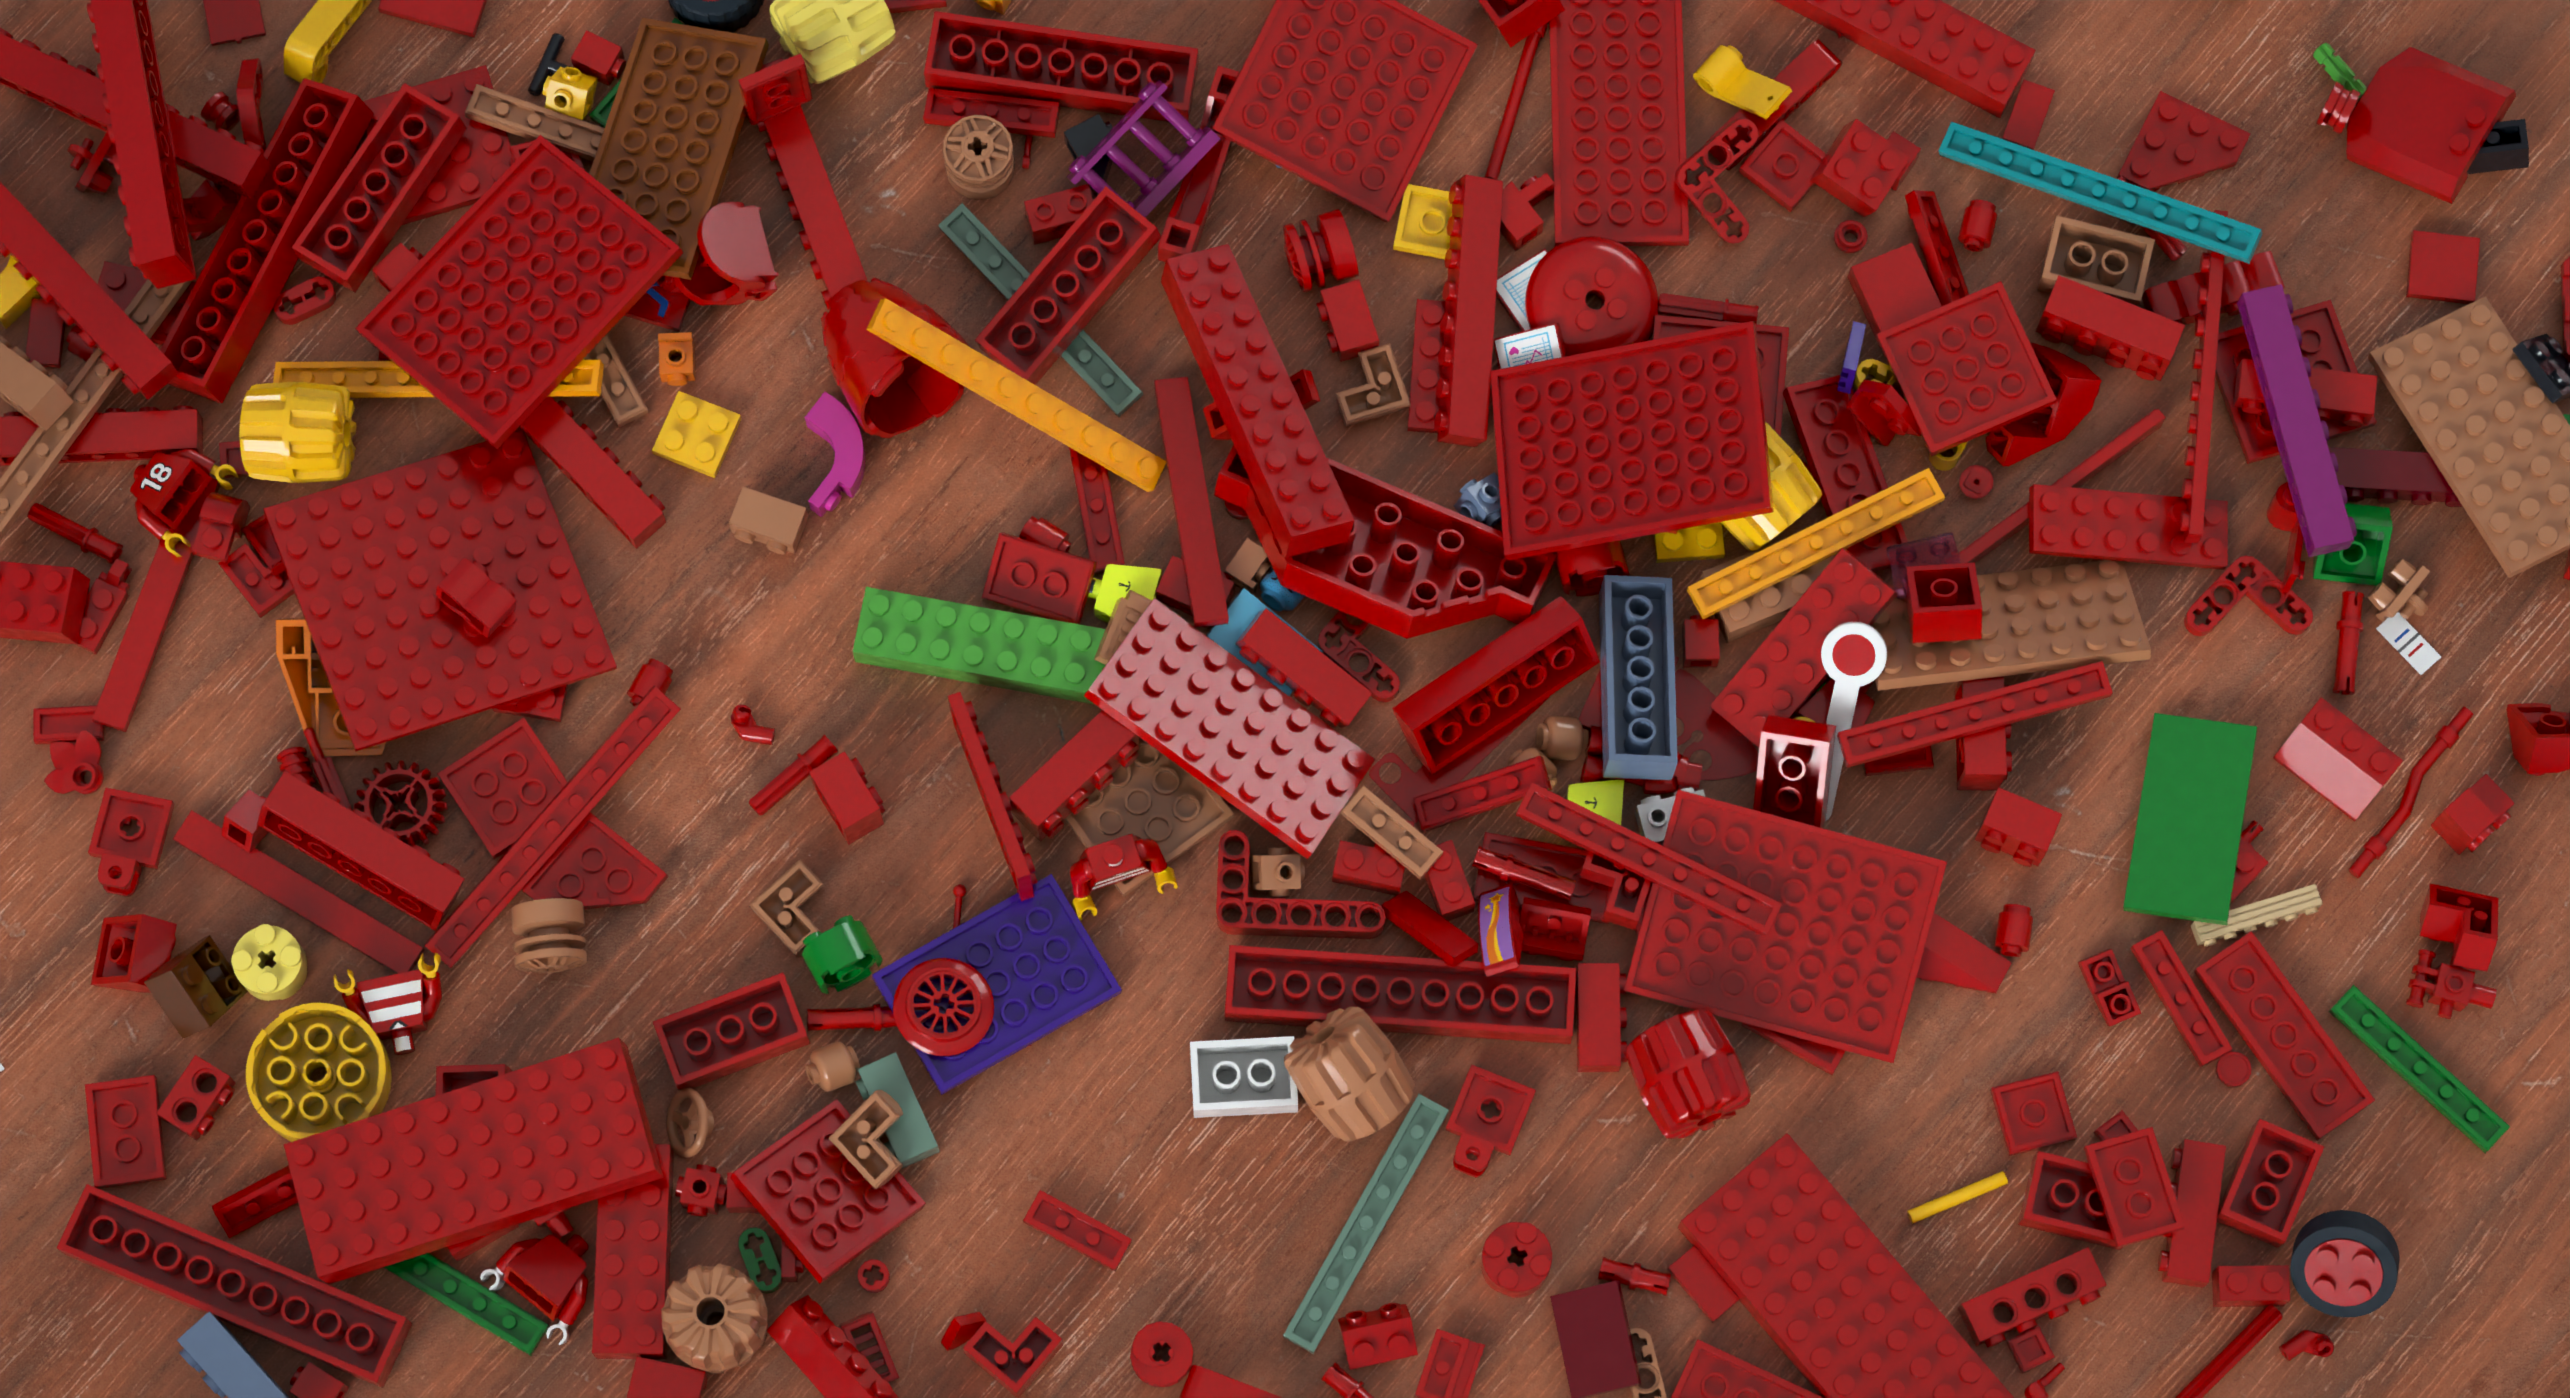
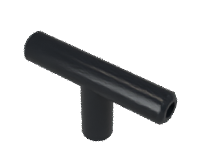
[528,33,571,96]

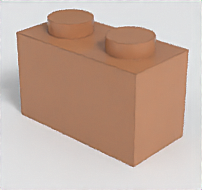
[729,486,809,555]

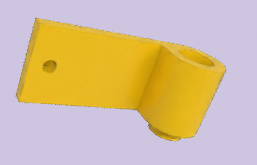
[1693,45,1792,119]

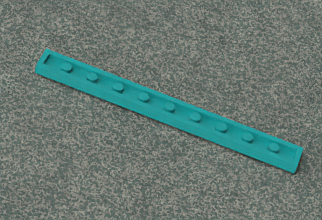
[1938,121,2263,264]

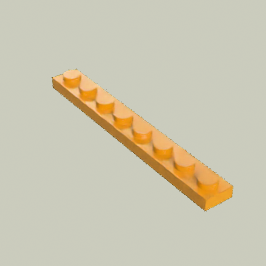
[1687,468,1945,619]

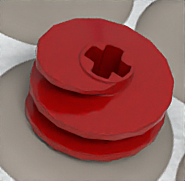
[1130,1321,1193,1387]

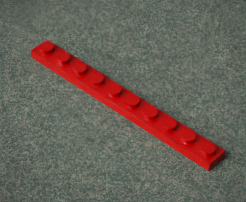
[2179,210,2228,544]
[424,686,681,968]

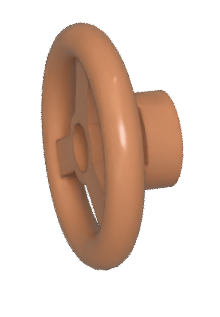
[666,1088,714,1158]

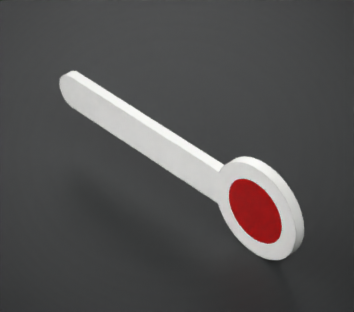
[1821,622,1887,821]

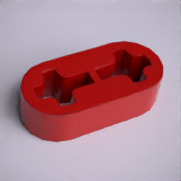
[273,276,336,325]

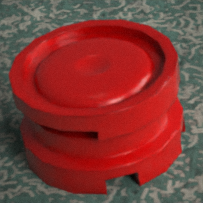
[2316,81,2361,134]

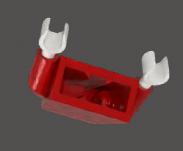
[480,1234,589,1345]

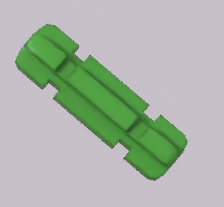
[2313,43,2367,99]

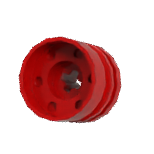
[1283,209,1359,292]

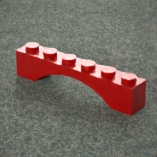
[1158,66,1239,262]

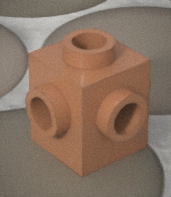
[1250,847,1305,896]

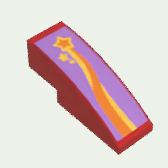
[1478,883,1524,977]

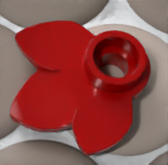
[44,730,104,794]

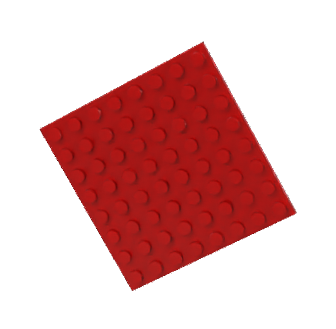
[263,430,617,752]

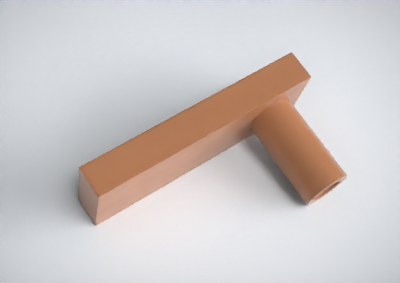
[1341,786,1443,880]

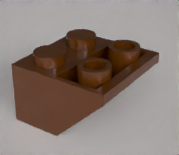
[144,935,248,1038]

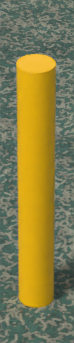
[1907,1171,2008,1224]

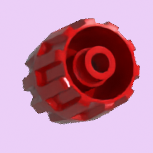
[1625,1009,1751,1139]

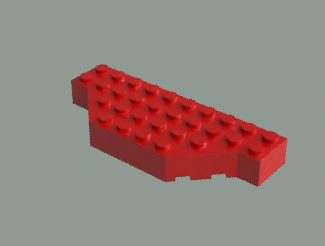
[1214,445,1557,639]

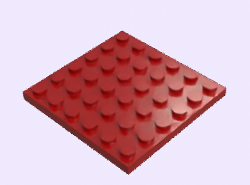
[1211,0,1478,223]

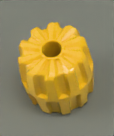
[239,382,356,483]
[1721,422,1822,552]

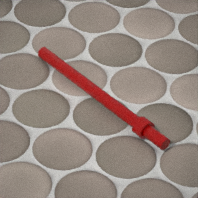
[1484,23,1548,180]

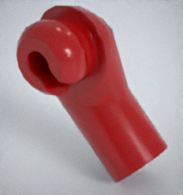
[731,705,775,745]
[2279,1330,2334,1361]

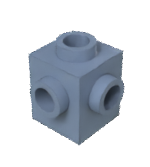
[1454,473,1501,527]

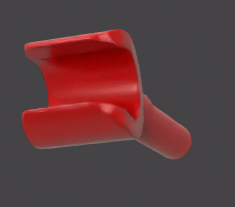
[2024,1363,2065,1398]

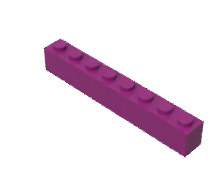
[2237,284,2357,557]

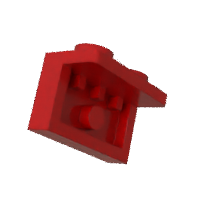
[1519,897,1592,961]
[1338,1303,1418,1370]

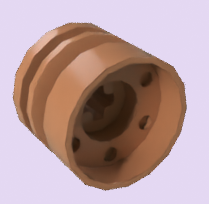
[942,115,1015,200]
[511,898,588,973]

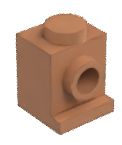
[1225,538,1272,595]

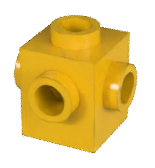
[542,67,598,120]

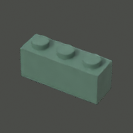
[855,1052,940,1169]

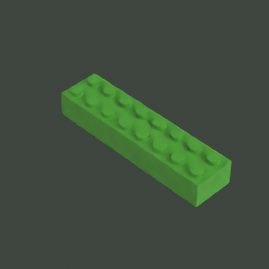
[853,587,1106,705]

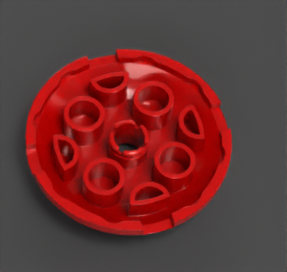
[1525,236,1659,356]

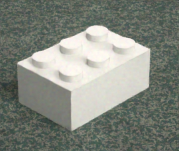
[1190,1036,1298,1118]

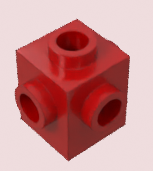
[675,1164,727,1217]

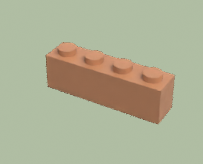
[0,335,74,431]

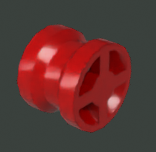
[201,91,240,132]

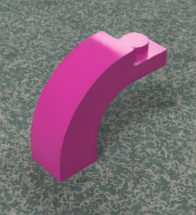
[805,391,866,518]

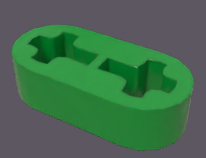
[738,1227,783,1293]

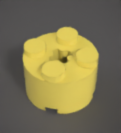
[231,924,307,1001]

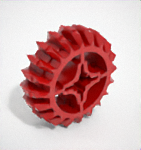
[353,760,448,847]

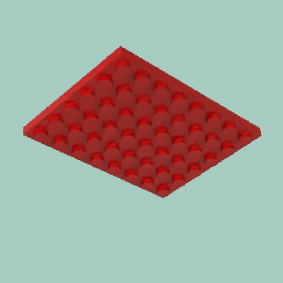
[355,135,683,449]
[1490,321,1774,560]
[1624,790,1947,1063]

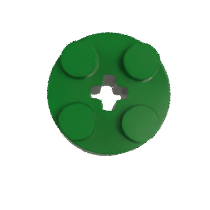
[802,915,883,994]

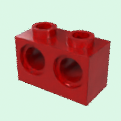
[156,1055,236,1141]

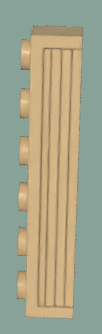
[2191,884,2322,947]

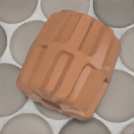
[1284,1006,1415,1142]
[661,1263,768,1374]

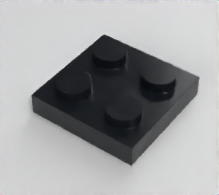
[2512,334,2570,403]

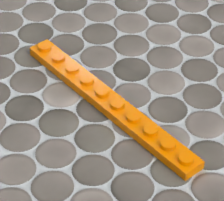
[866,298,1166,492]
[273,360,604,398]

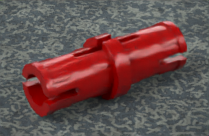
[1598,1257,1671,1296]

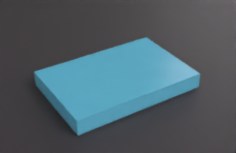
[1206,588,1323,696]

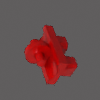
[67,131,117,195]

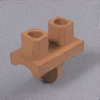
[2368,559,2430,622]

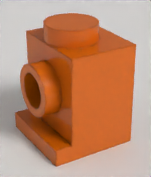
[658,332,696,386]

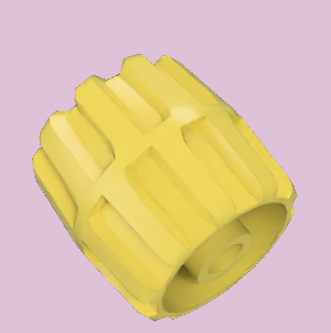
[769,0,895,84]

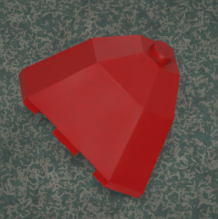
[1985,342,2102,467]

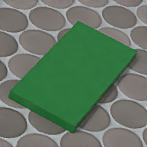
[2123,713,2257,925]

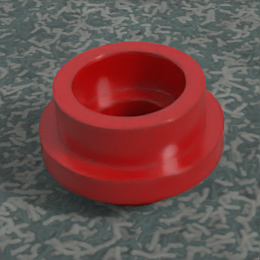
[1834,220,1868,253]

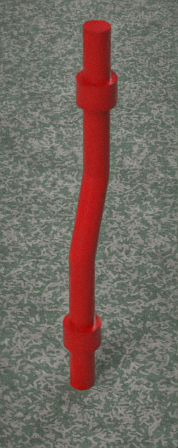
[2348,707,2474,878]

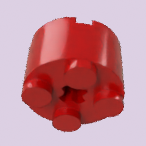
[1553,540,1630,597]
[1480,1222,1552,1298]

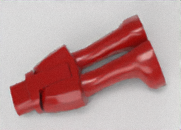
[1580,725,1702,794]

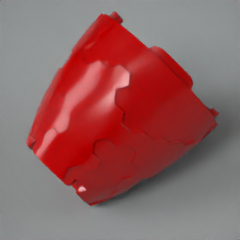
[821,278,969,439]

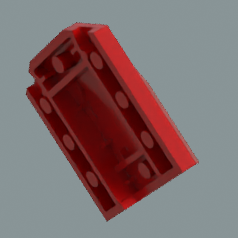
[2346,47,2516,204]

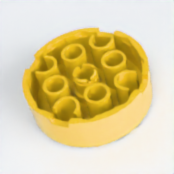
[246,1003,392,1142]

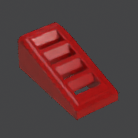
[839,1311,899,1383]

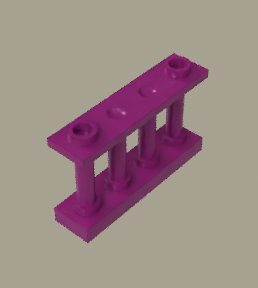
[1067,80,1221,217]

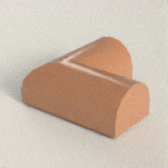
[1336,343,1411,427]
[749,859,824,957]
[828,1090,903,1189]

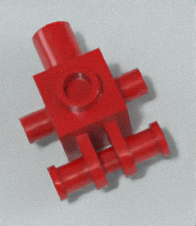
[2406,949,2497,1019]

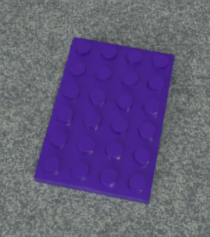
[872,874,1122,1095]

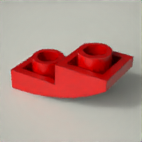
[2078,949,2141,1026]

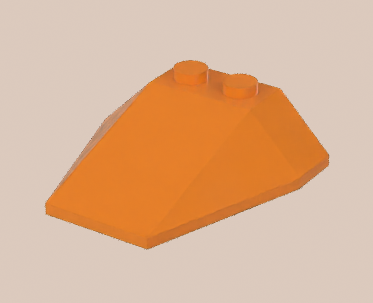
[276,617,386,756]

